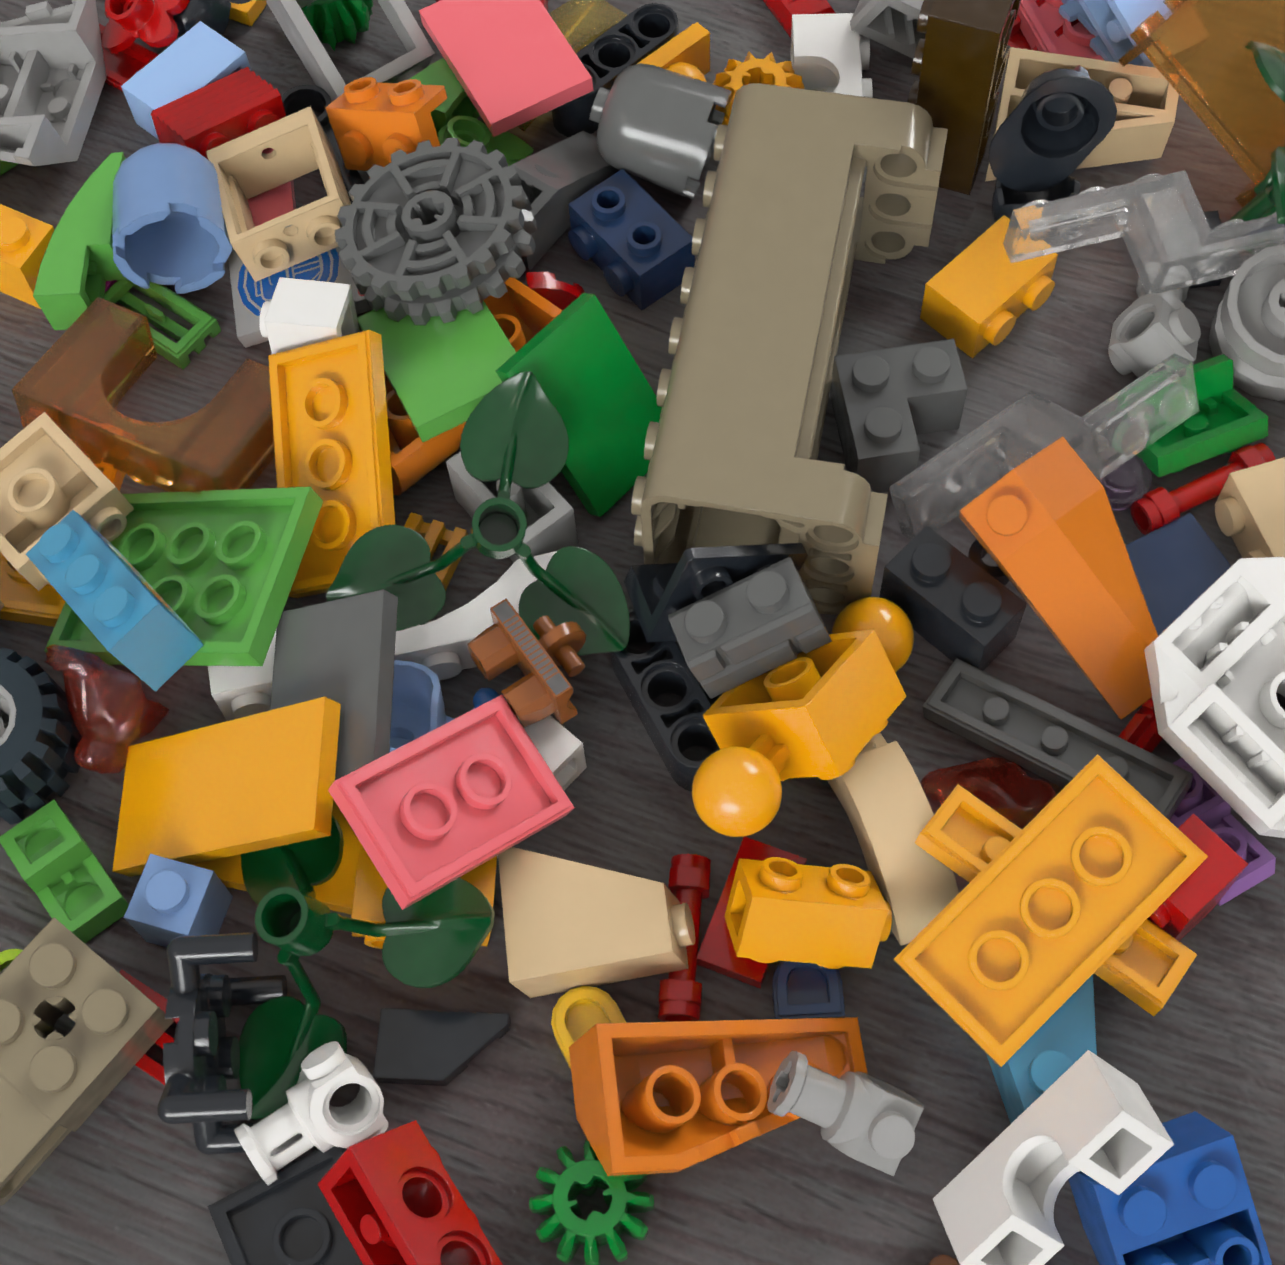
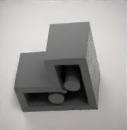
[830,339,968,493]

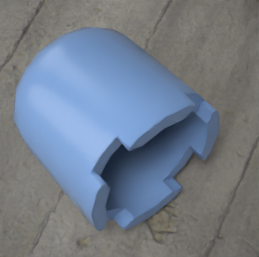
[112,143,232,294]

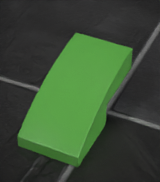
[0,799,129,943]

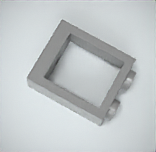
[266,0,435,102]

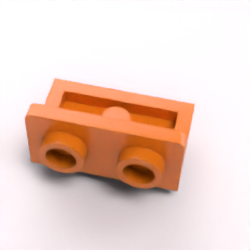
[325,77,448,171]

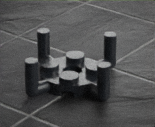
[157,932,287,1155]

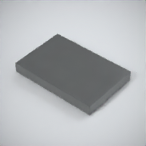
[270,589,398,780]

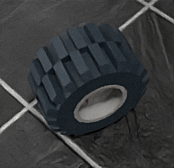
[0,647,86,825]

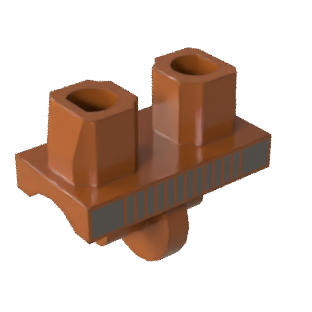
[467,598,587,728]

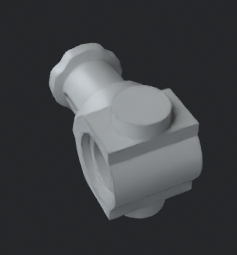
[1108,263,1201,383]
[767,1051,924,1176]

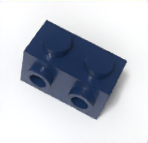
[568,169,695,311]

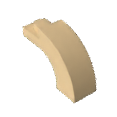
[827,733,959,946]

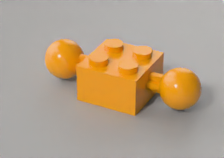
[692,597,914,837]

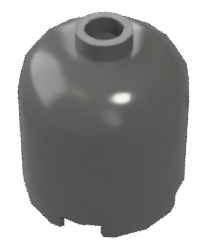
[589,63,732,200]

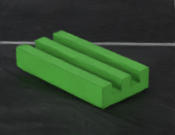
[101,280,221,370]

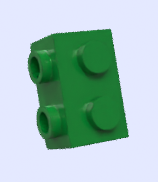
[1118,354,1268,478]

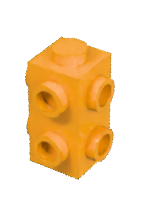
[724,857,892,969]

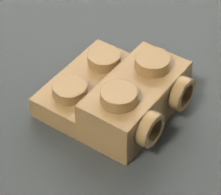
[0,412,134,591]

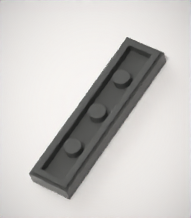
[923,658,1193,821]

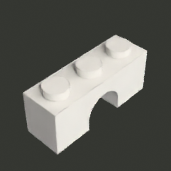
[790,13,873,98]
[933,1050,1174,1265]

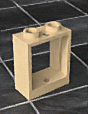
[206,106,351,282]

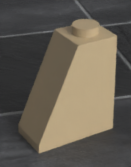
[498,847,695,998]

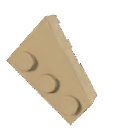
[985,47,1182,181]

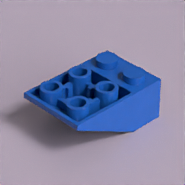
[1068,1111,1272,1265]

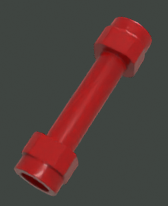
[1130,443,1276,535]
[658,854,711,1022]

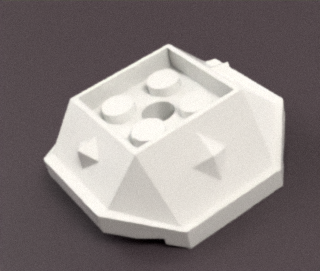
[1144,557,1285,838]

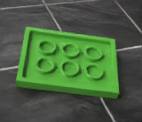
[44,487,323,666]

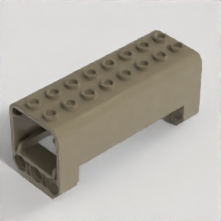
[631,83,948,615]

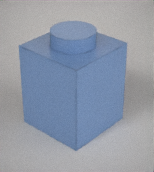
[124,854,233,947]

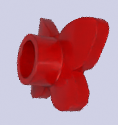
[102,0,190,54]

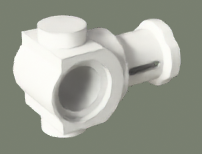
[234,1041,388,1186]

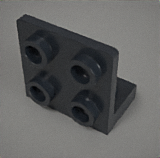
[624,543,808,642]

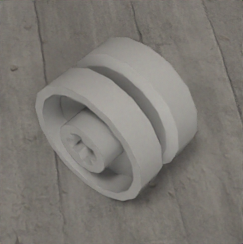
[1209,244,1285,401]

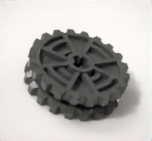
[335,138,537,325]

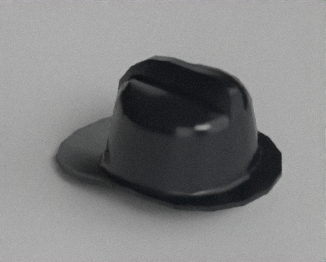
[988,65,1117,192]

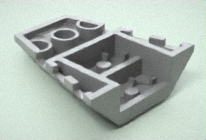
[0,0,106,166]

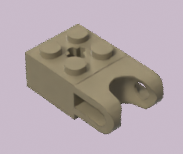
[0,917,174,1206]

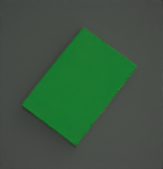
[495,293,662,517]

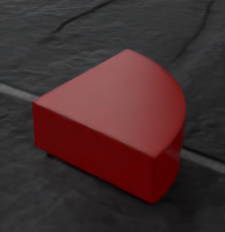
[526,271,585,311]

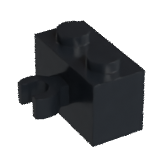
[879,525,1027,671]

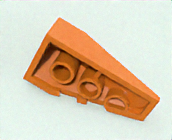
[959,436,1158,720]
[569,1017,868,1176]

